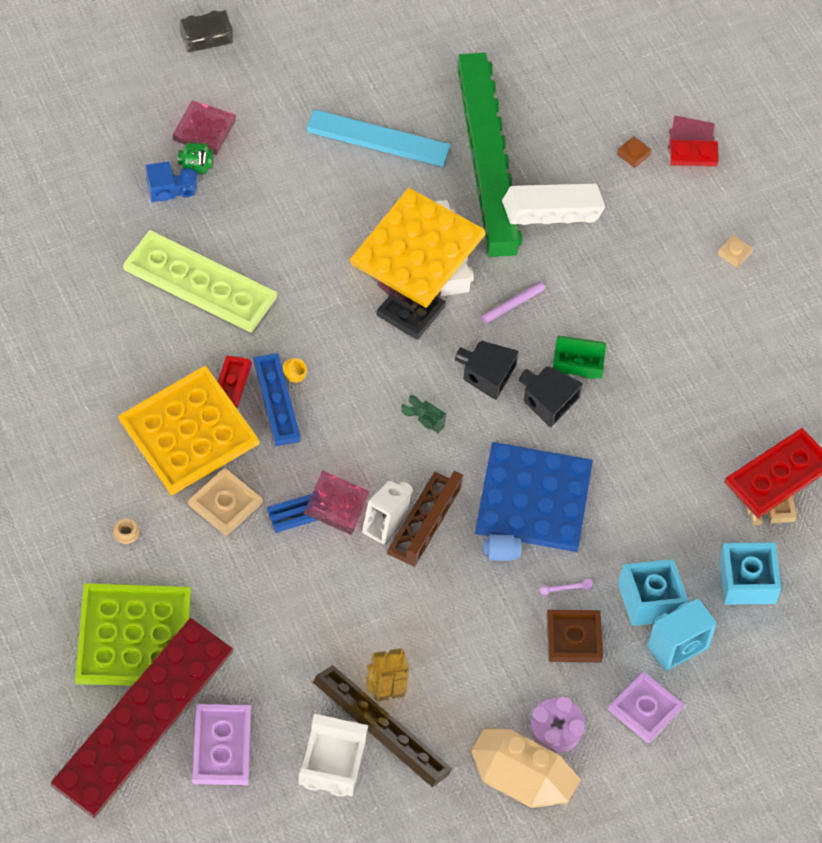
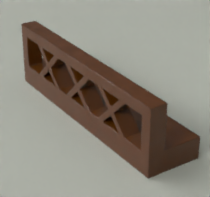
[387,471,463,567]

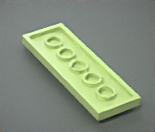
[123,230,277,333]

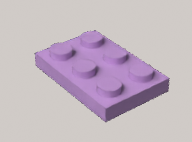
[192,704,251,785]

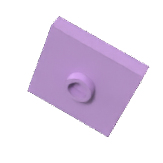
[608,671,685,744]

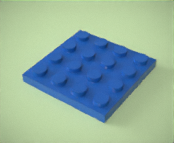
[475,442,593,552]

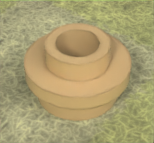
[113,518,139,544]

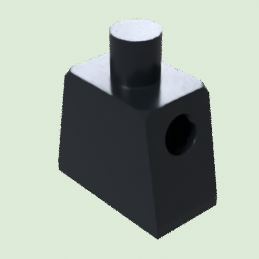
[455,341,519,400]
[519,367,583,428]

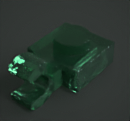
[401,395,446,434]

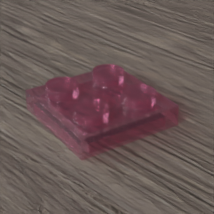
[173,100,236,155]
[303,470,369,535]

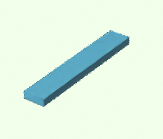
[307,109,450,167]

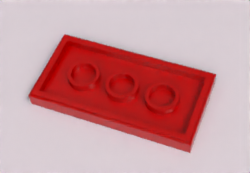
[724,428,822,518]

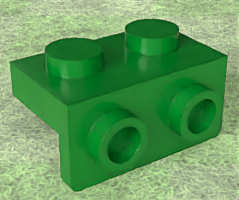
[552,335,607,379]

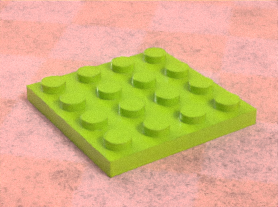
[75,583,191,686]

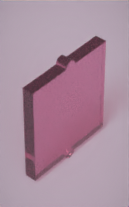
[668,115,715,148]

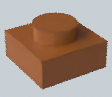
[617,136,651,168]

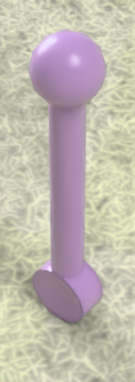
[540,579,593,595]

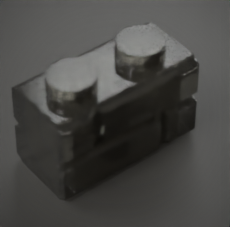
[180,10,233,53]

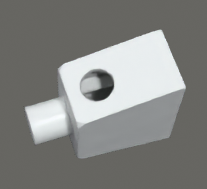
[362,481,413,545]

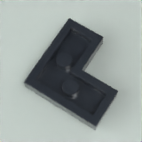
[376,294,446,340]

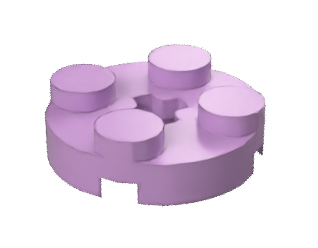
[530,697,585,752]

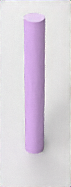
[481,282,545,324]

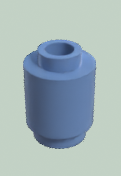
[483,534,521,561]

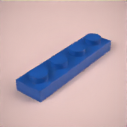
[253,353,300,447]

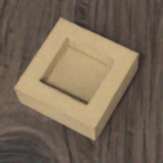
[718,235,753,268]

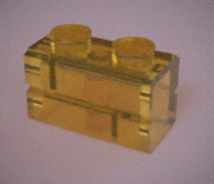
[366,648,409,702]

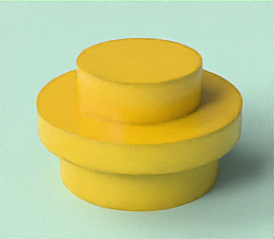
[283,358,307,383]

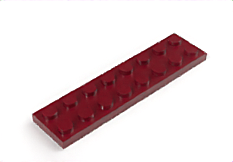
[50,617,233,819]

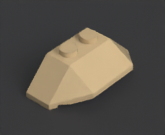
[471,729,581,808]

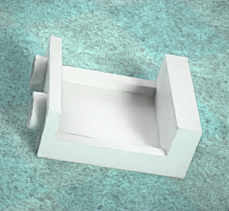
[299,714,368,796]

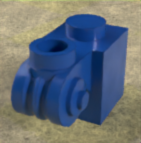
[145,161,197,202]

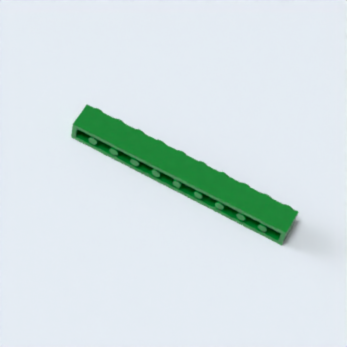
[457,52,522,257]

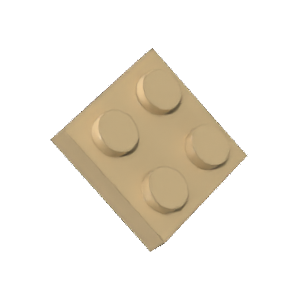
[188,468,262,536]

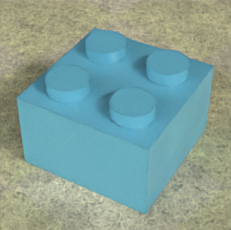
[719,542,781,605]
[617,559,688,626]
[647,598,717,672]

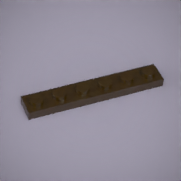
[313,665,452,787]

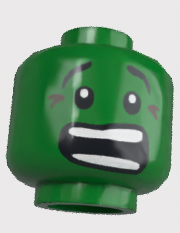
[178,142,213,174]

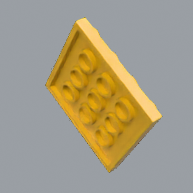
[349,187,486,308]
[118,365,259,496]

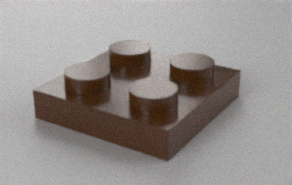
[546,609,603,663]

